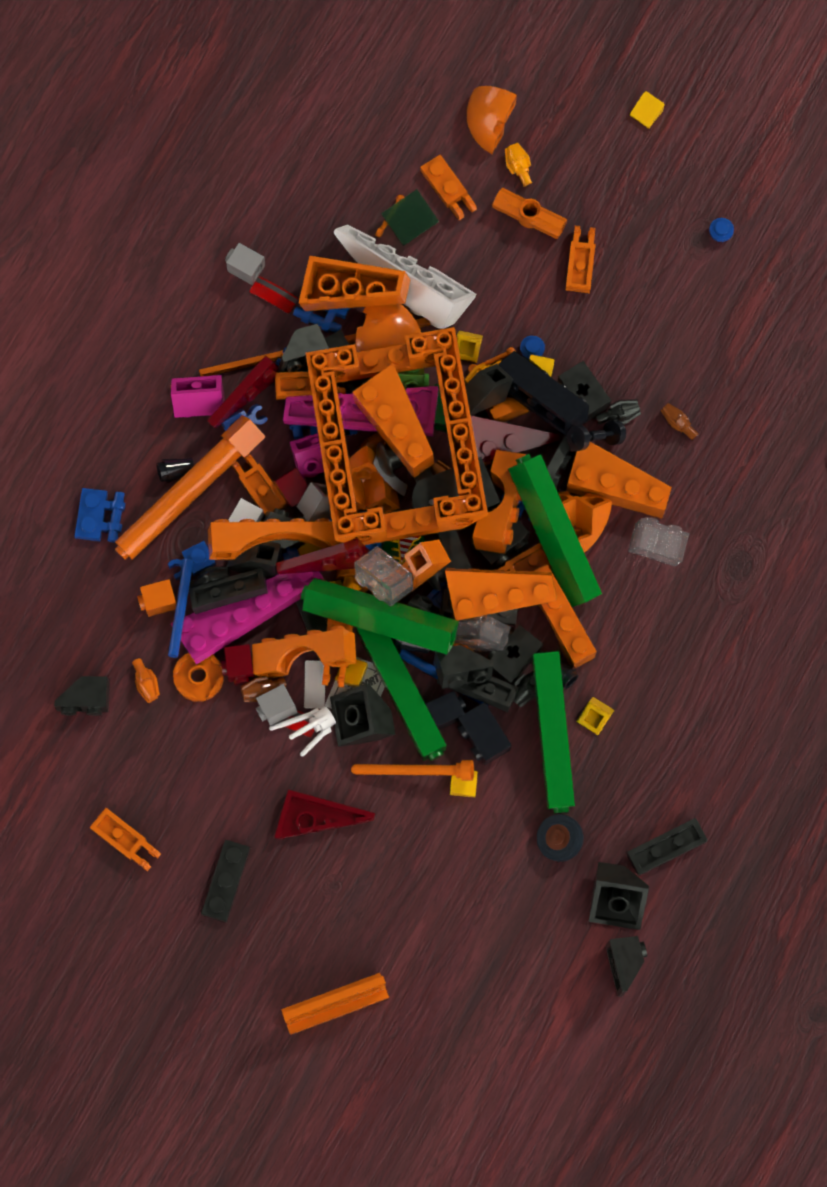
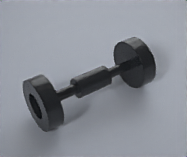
[567,420,626,451]

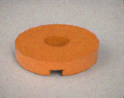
[173,653,224,702]

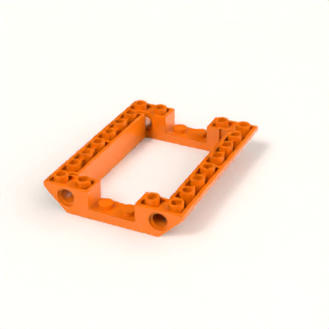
[306,327,488,545]

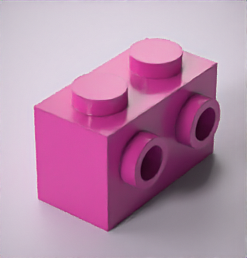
[171,375,225,418]
[290,433,324,478]

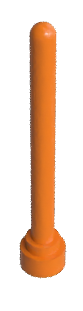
[351,760,474,781]

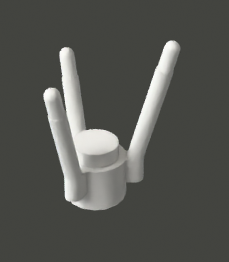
[269,706,336,756]

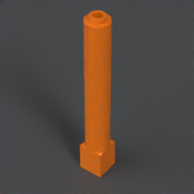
[115,415,265,560]

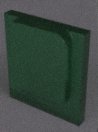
[381,189,439,246]

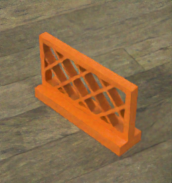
[281,973,389,1035]

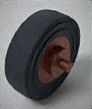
[537,814,584,862]

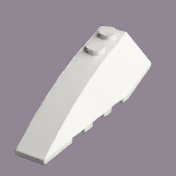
[334,225,477,329]

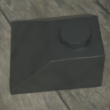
[330,684,396,747]
[589,862,649,930]
[605,936,647,997]

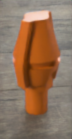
[132,658,160,703]

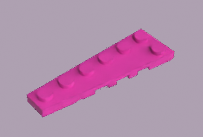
[283,386,439,437]
[171,571,324,664]

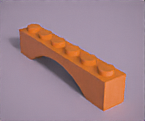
[208,518,344,560]

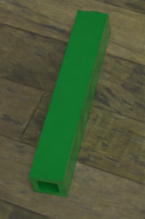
[508,454,602,607]
[301,578,459,655]
[354,626,447,761]
[532,651,575,813]

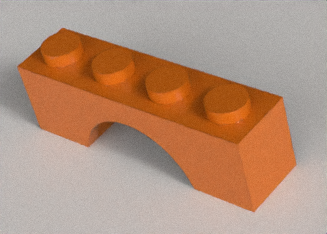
[473,450,526,554]
[359,540,451,603]
[534,564,597,668]
[252,626,356,678]

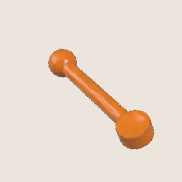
[375,195,405,238]
[468,347,516,373]

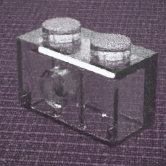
[628,517,689,566]
[354,546,413,607]
[455,615,511,652]

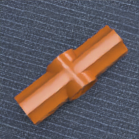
[492,187,567,240]

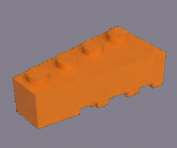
[299,256,411,311]
[352,363,435,478]
[566,442,672,519]
[445,568,557,621]

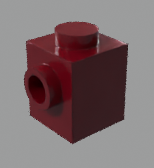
[273,468,308,509]
[221,644,254,685]

